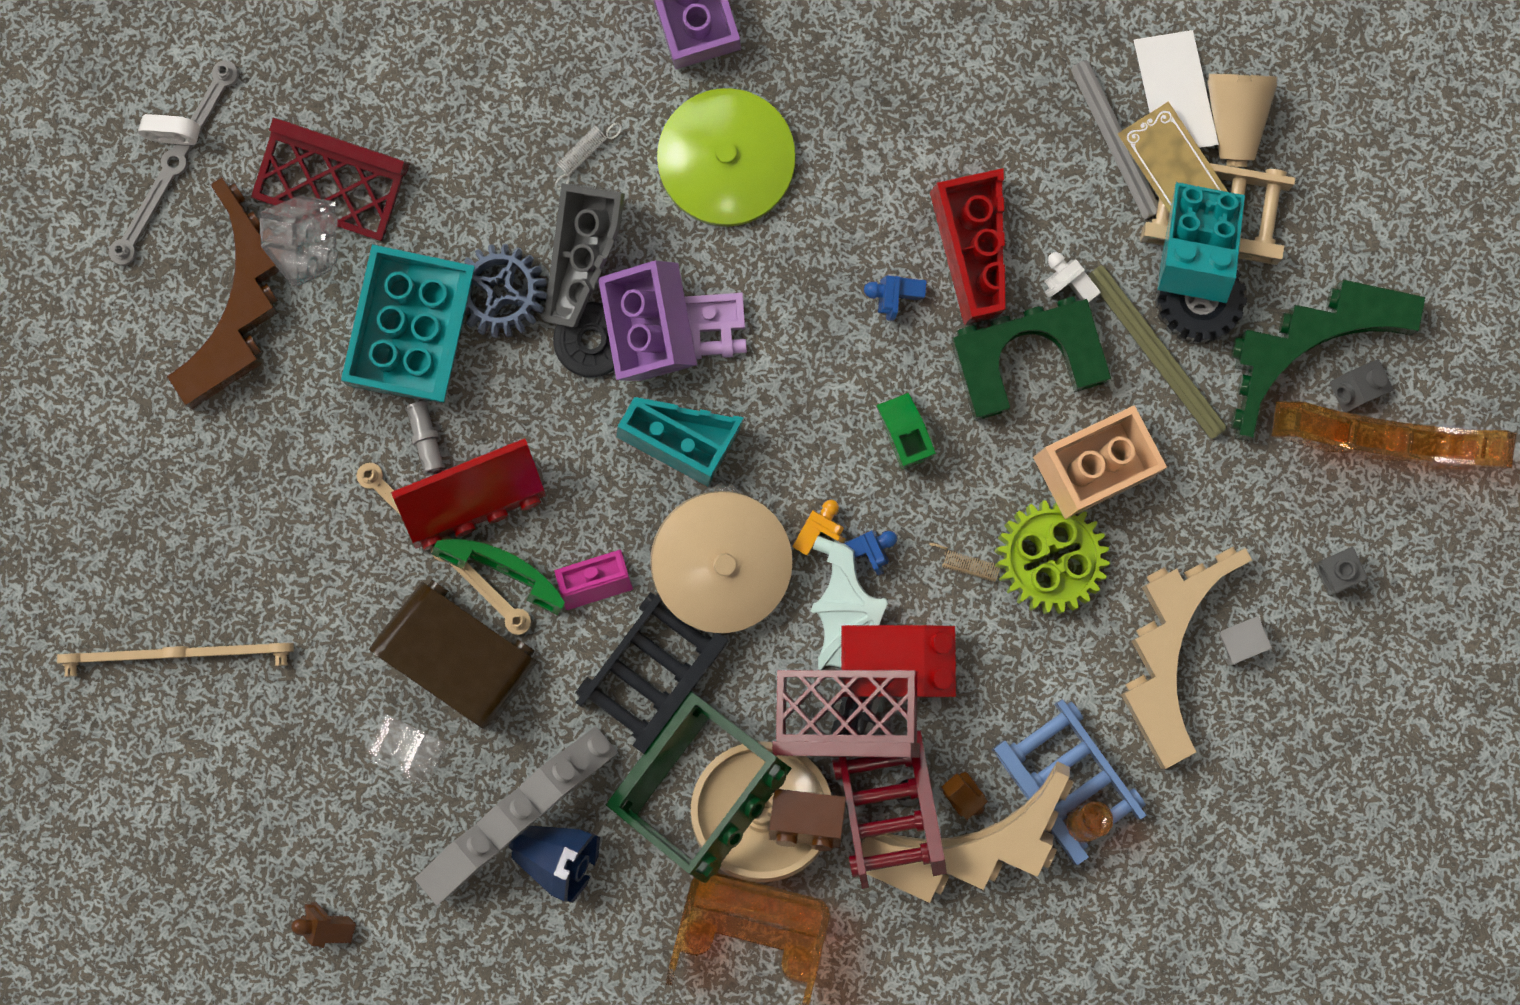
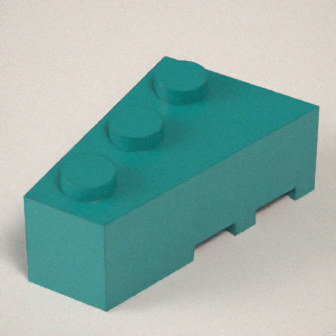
[616,397,744,487]

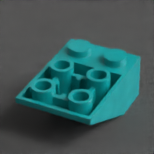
[1157,182,1245,303]

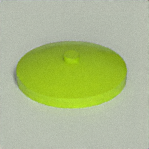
[657,88,795,227]

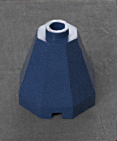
[509,825,600,903]

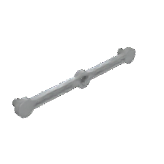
[109,60,239,266]

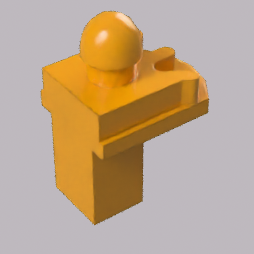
[792,499,846,555]

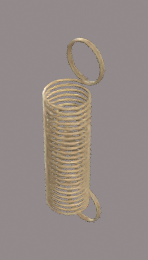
[929,543,1000,582]

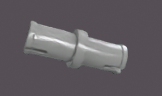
[405,401,445,474]

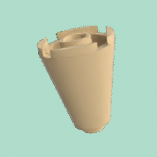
[1207,74,1277,167]

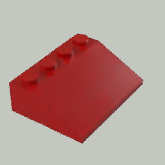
[391,438,546,550]

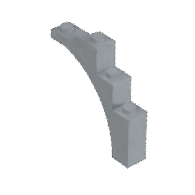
[414,726,618,906]

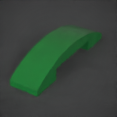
[431,539,565,616]

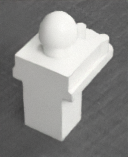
[1044,252,1101,302]

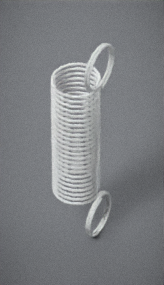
[555,123,622,190]

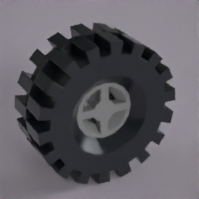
[1155,270,1247,345]

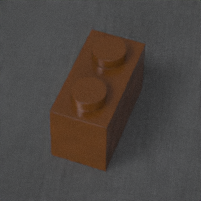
[769,789,846,851]

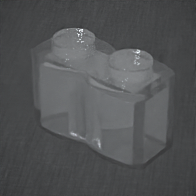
[365,713,450,785]

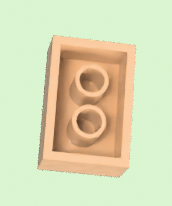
[1033,405,1167,519]

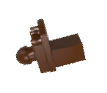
[941,772,989,820]
[291,902,356,948]

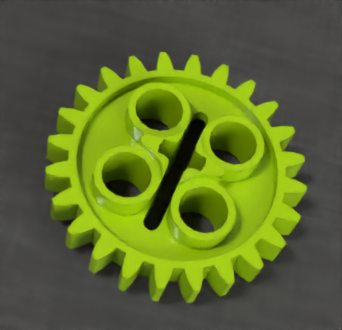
[995,500,1110,614]

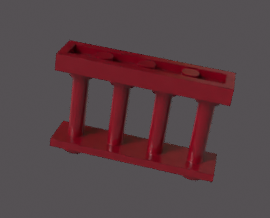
[832,730,947,889]

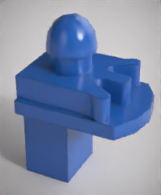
[864,275,926,321]
[844,530,897,576]

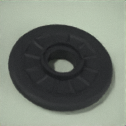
[553,302,615,378]

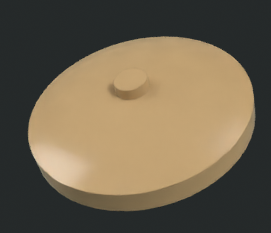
[650,491,792,633]
[691,741,831,882]

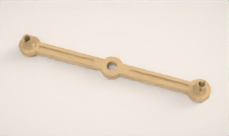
[356,463,531,635]
[57,643,294,677]

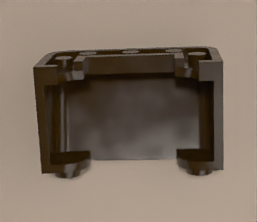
[369,579,538,731]

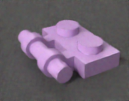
[685,293,747,360]

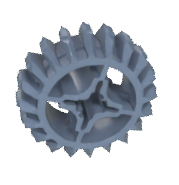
[464,244,547,338]

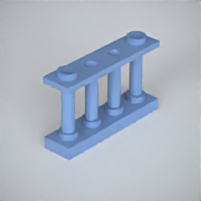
[992,699,1147,865]

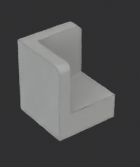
[1219,616,1272,666]

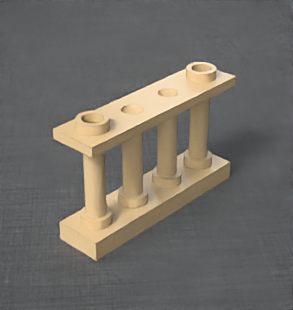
[1140,163,1295,265]

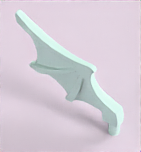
[810,536,888,713]

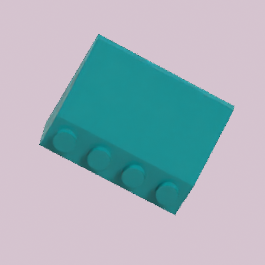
[341,244,475,403]

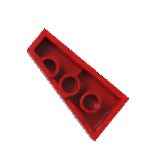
[930,168,1005,325]

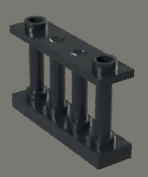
[575,592,729,754]

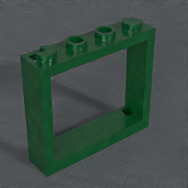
[605,691,792,884]

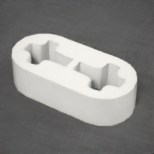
[138,114,201,145]

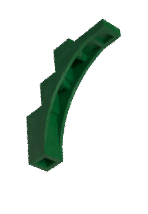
[1231,280,1426,441]

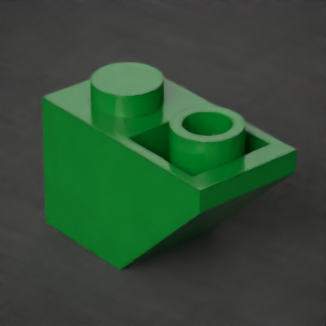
[876,393,936,471]

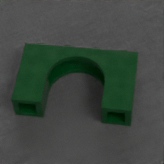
[951,296,1111,421]

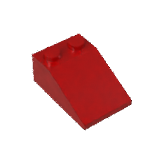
[841,625,956,698]

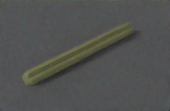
[1088,265,1227,439]

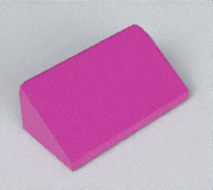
[554,549,633,610]

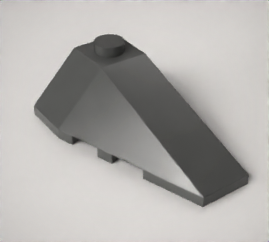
[544,183,625,327]

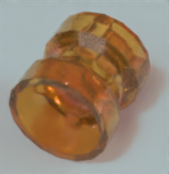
[1067,801,1113,843]

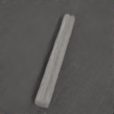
[1072,60,1158,219]

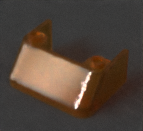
[666,873,830,1005]

